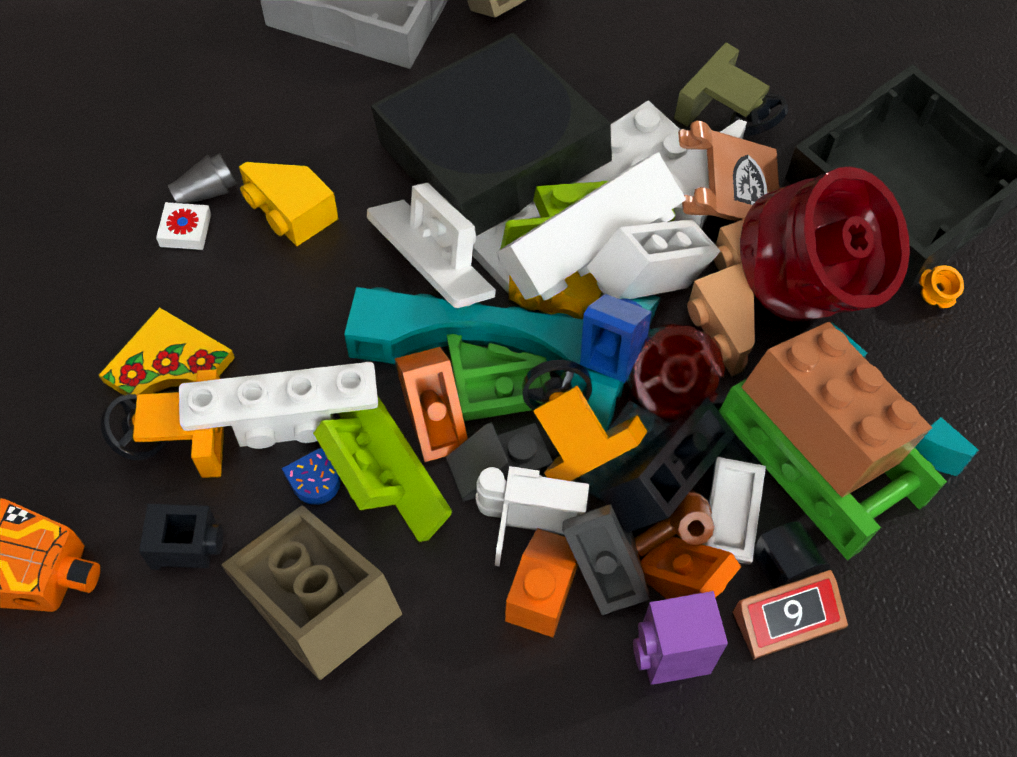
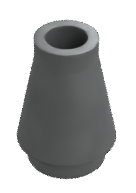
[168,153,237,204]

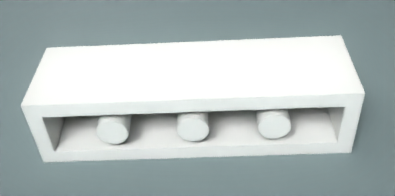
[496,152,686,301]

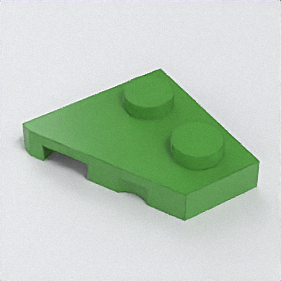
[447,334,551,421]

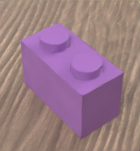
[633,591,728,685]

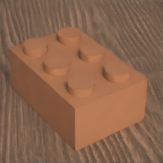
[742,322,932,498]

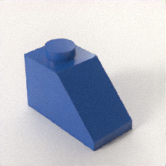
[580,294,652,383]

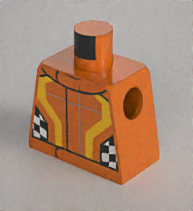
[0,498,100,612]

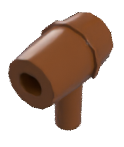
[634,489,714,557]

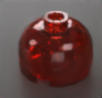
[627,324,725,420]

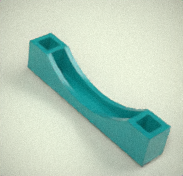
[344,287,624,397]

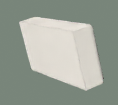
[702,457,766,565]

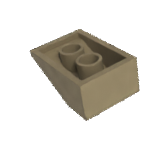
[221,505,402,680]

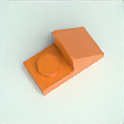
[641,537,741,599]

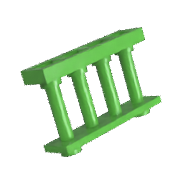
[719,379,947,560]

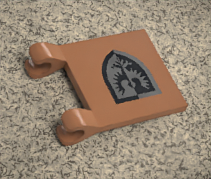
[678,120,779,222]

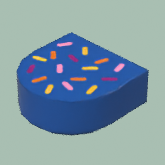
[282,447,341,505]

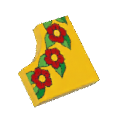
[99,307,235,395]

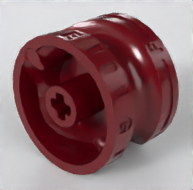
[740,166,910,322]

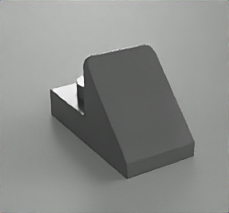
[446,422,553,502]
[562,504,650,615]

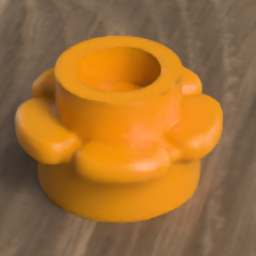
[919,265,964,309]

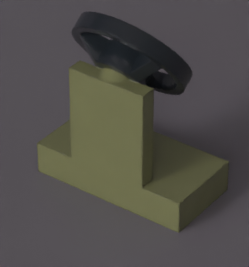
[674,43,789,136]

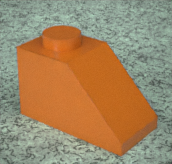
[395,347,468,462]
[505,528,578,638]

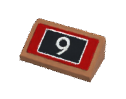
[733,570,848,660]

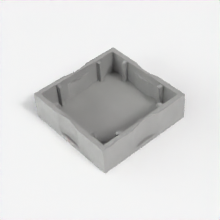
[260,0,448,69]

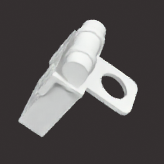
[476,466,589,566]

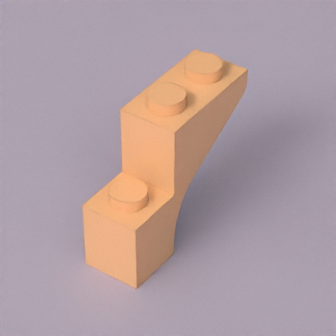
[687,219,755,376]

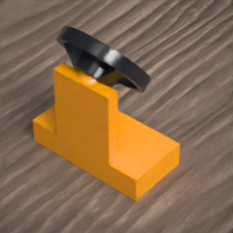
[522,360,647,481]
[101,369,224,478]

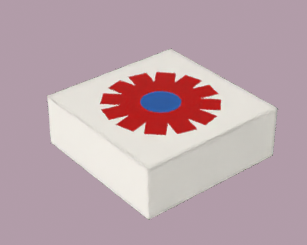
[156,202,211,250]

